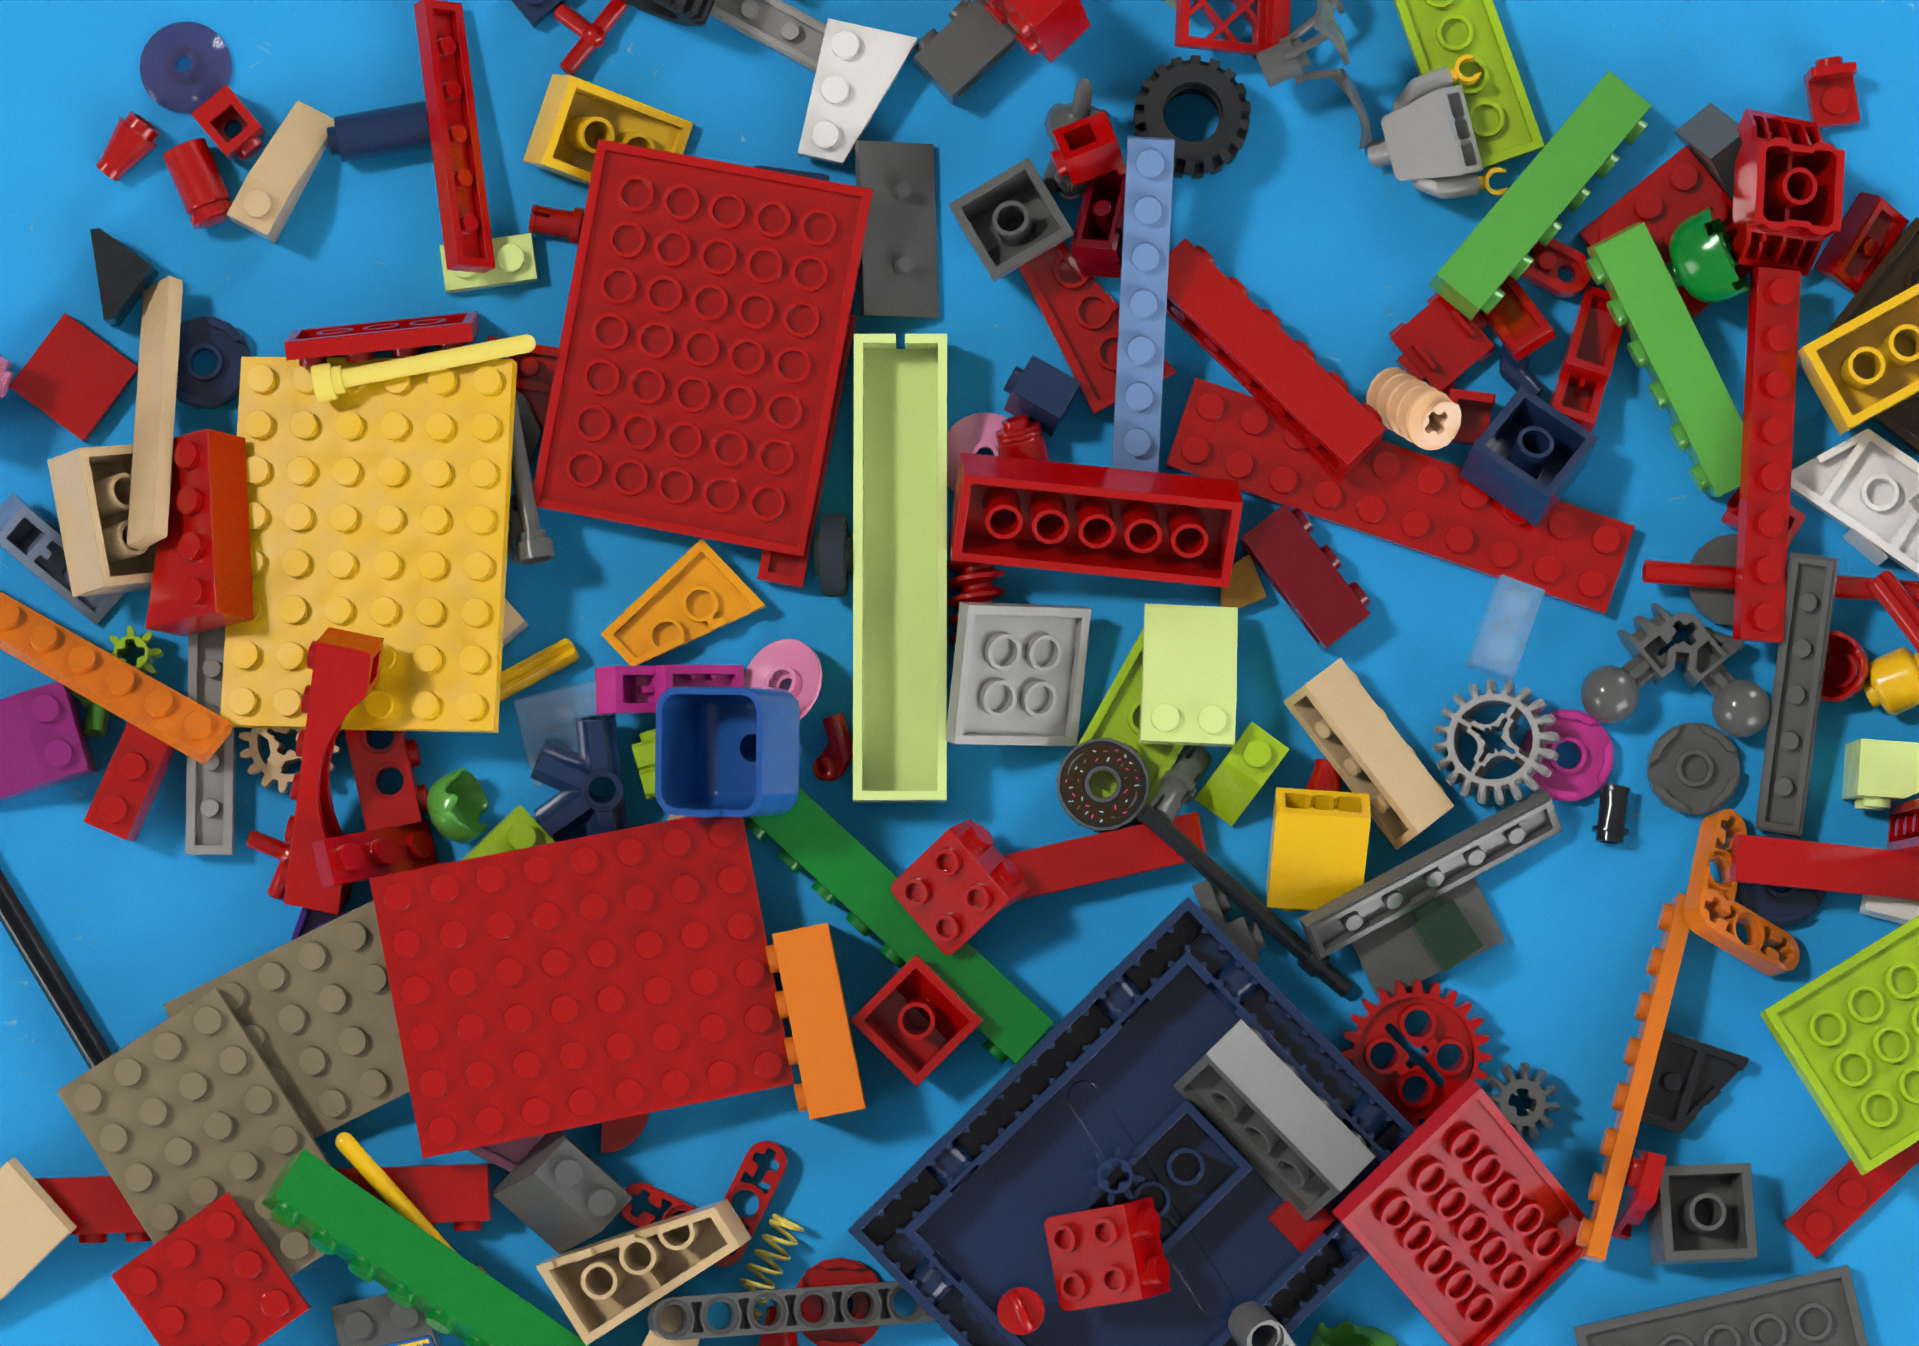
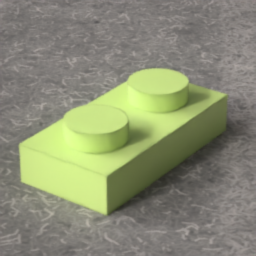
[439,233,539,294]

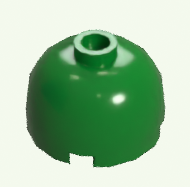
[1665,207,1750,302]

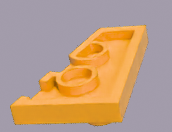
[601,538,766,666]

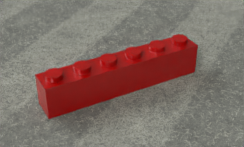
[1166,238,1386,479]

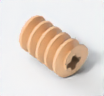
[1366,367,1462,450]

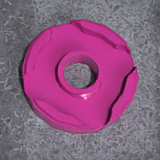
[1520,709,1613,802]

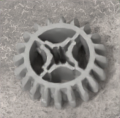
[1433,679,1560,806]

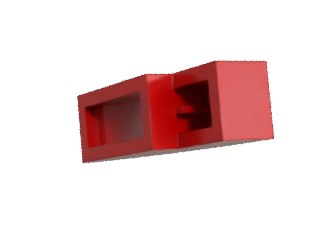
[1549,285,1624,432]

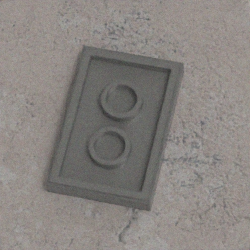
[1350,877,1505,1001]

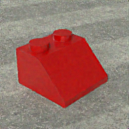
[850,954,983,1087]

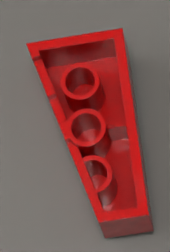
[145,428,254,636]

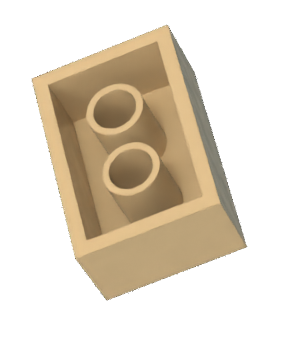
[47,444,157,597]

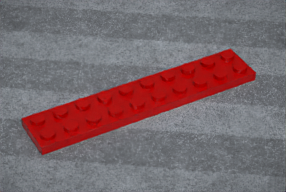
[1165,377,1635,615]

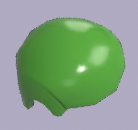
[427,767,489,844]

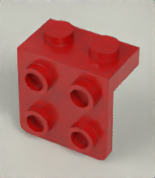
[891,818,1031,955]
[1044,1197,1171,1311]

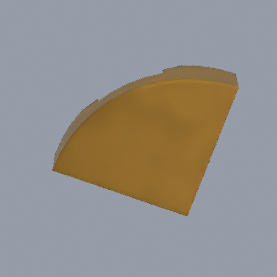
[1220,554,1267,609]

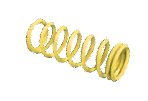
[739,1213,804,1321]

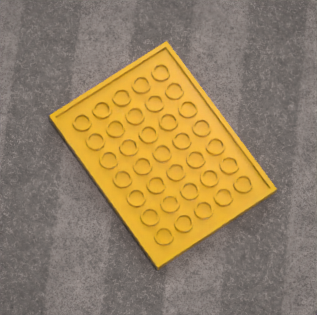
[220,357,517,733]

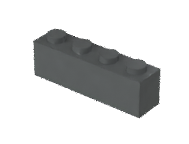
[914,0,1018,105]

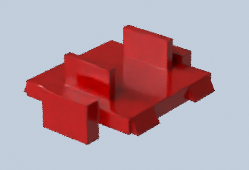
[1389,293,1495,394]

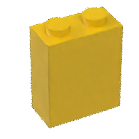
[1266,787,1371,912]

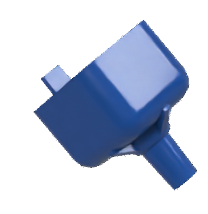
[655,686,804,817]

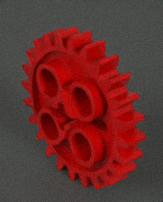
[1339,978,1492,1129]

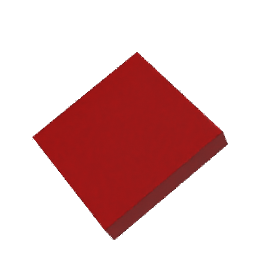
[9,313,138,443]

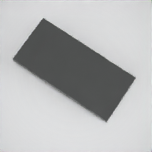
[855,140,939,319]

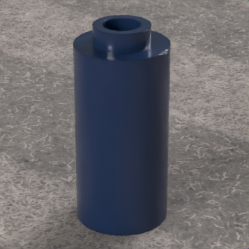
[327,101,431,162]

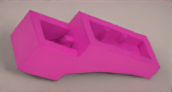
[595,665,744,714]

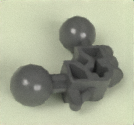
[1580,603,1770,737]

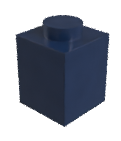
[1003,355,1081,437]

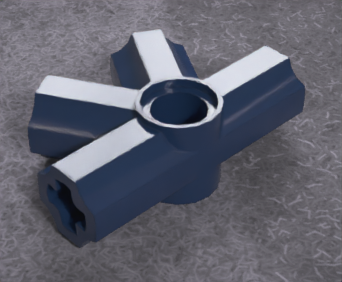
[530,714,627,842]

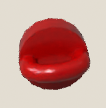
[997,1286,1045,1335]

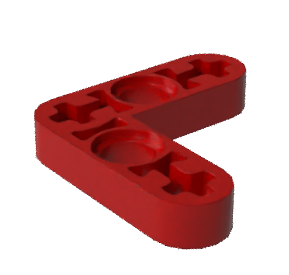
[621,1140,788,1267]

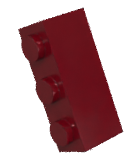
[1239,503,1371,651]

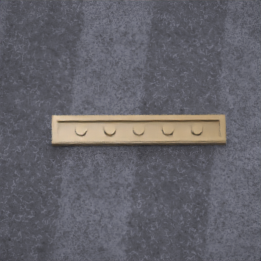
[127,276,183,550]

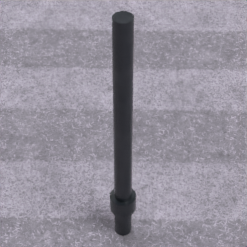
[1137,804,1353,998]

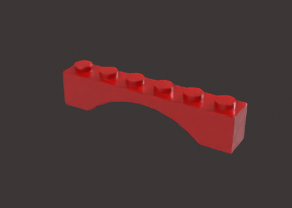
[279,627,384,915]

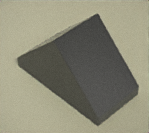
[1674,103,1742,201]

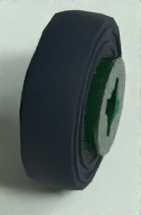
[814,514,853,597]

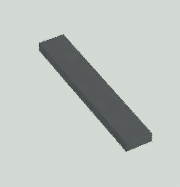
[1755,552,1840,836]
[1299,788,1562,960]

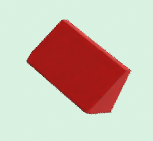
[1814,192,1909,295]

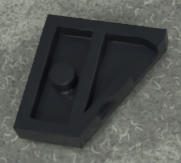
[1641,1030,1750,1134]

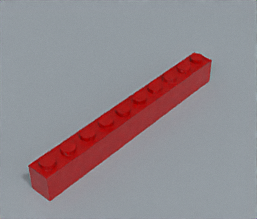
[34,1163,493,1243]

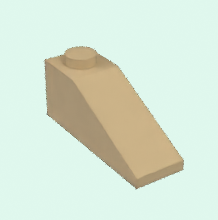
[227,100,335,244]

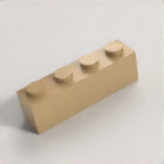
[1283,658,1454,850]

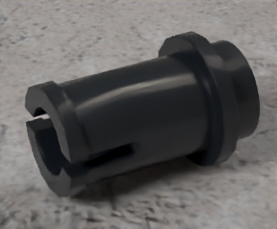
[1592,784,1630,844]

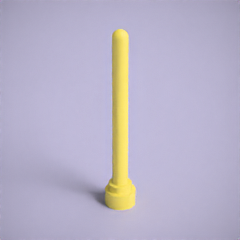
[311,334,536,402]

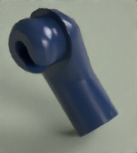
[1499,344,1545,396]

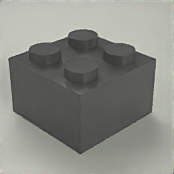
[1648,1163,1757,1265]

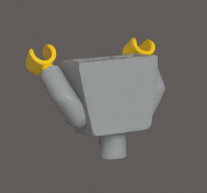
[1367,54,1509,199]

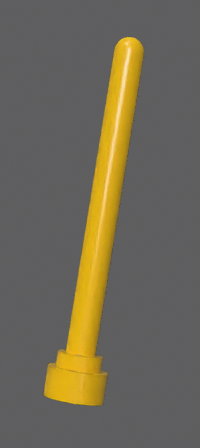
[335,1132,490,1276]

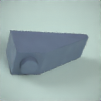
[0,492,125,625]

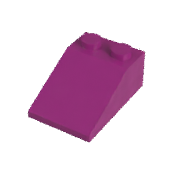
[0,682,97,802]

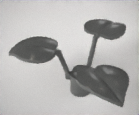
[1256,0,1372,150]

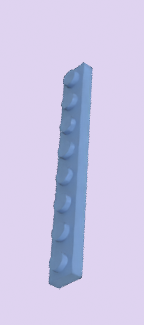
[1112,136,1175,472]

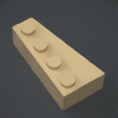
[536,1199,752,1346]

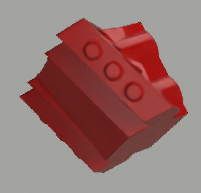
[1731,108,1845,277]

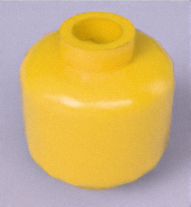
[1863,647,1919,716]

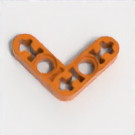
[1683,809,1800,977]

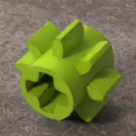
[109,625,164,676]

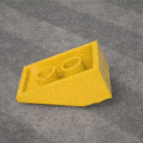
[523,74,693,185]

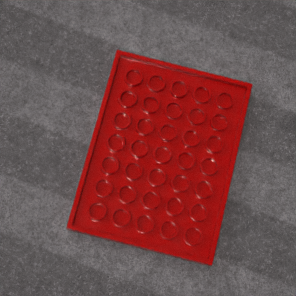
[533,139,874,557]
[369,817,795,1158]

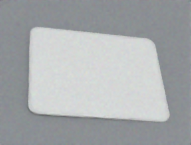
[1842,528,1888,566]

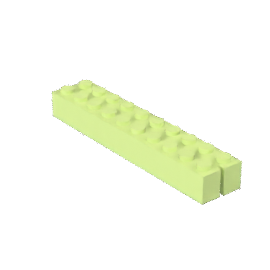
[853,334,947,803]

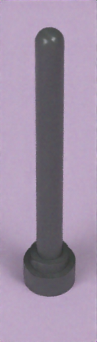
[499,357,555,565]

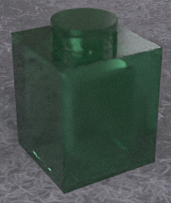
[1409,897,1483,973]

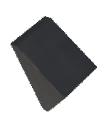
[90,228,159,327]

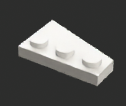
[798,18,918,165]

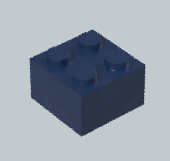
[1460,386,1598,527]

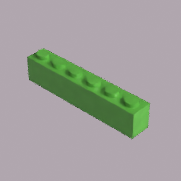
[1428,71,1652,321]
[1586,222,1743,497]

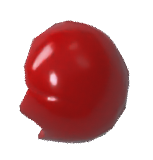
[1821,630,1869,702]

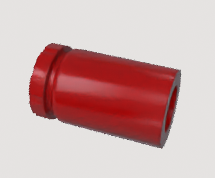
[163,138,233,229]

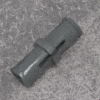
[1150,746,1211,823]

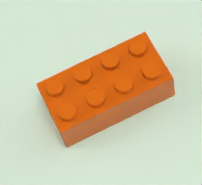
[765,923,867,1120]

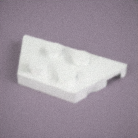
[1791,428,1919,578]

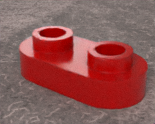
[1520,238,1591,298]

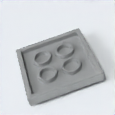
[945,602,1091,746]

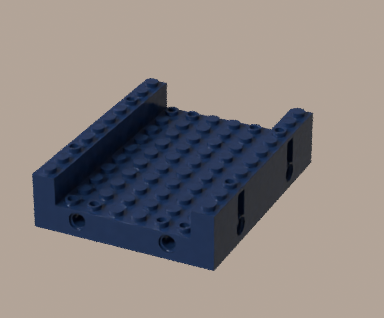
[848,897,1416,1346]

